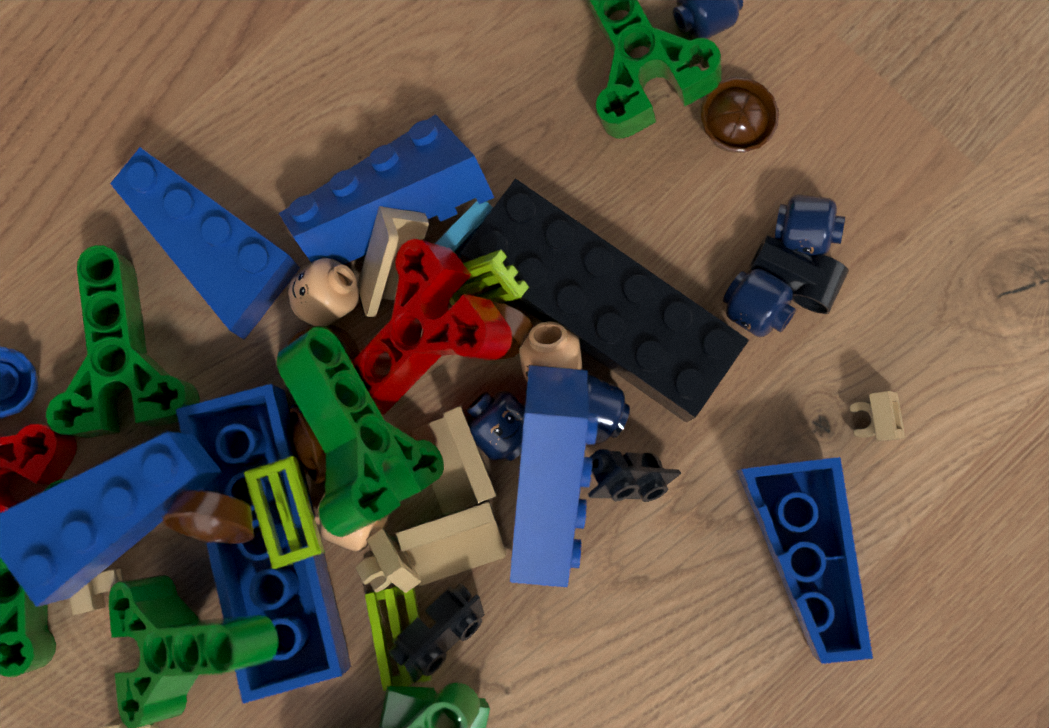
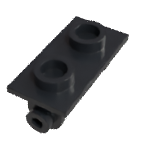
[588,449,681,502]
[388,583,485,683]

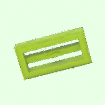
[449,250,529,306]
[244,456,325,569]
[365,586,432,691]

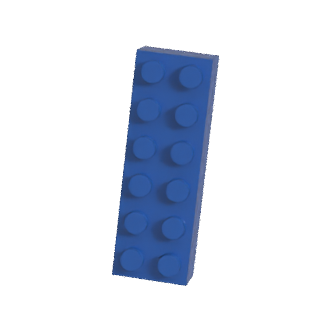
[176,384,352,704]

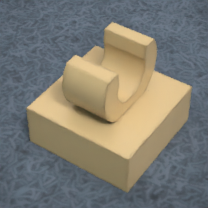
[850,391,905,441]
[356,528,421,593]
[70,569,124,615]

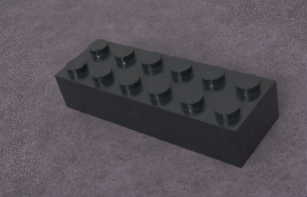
[460,178,749,422]

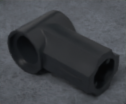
[747,235,849,314]

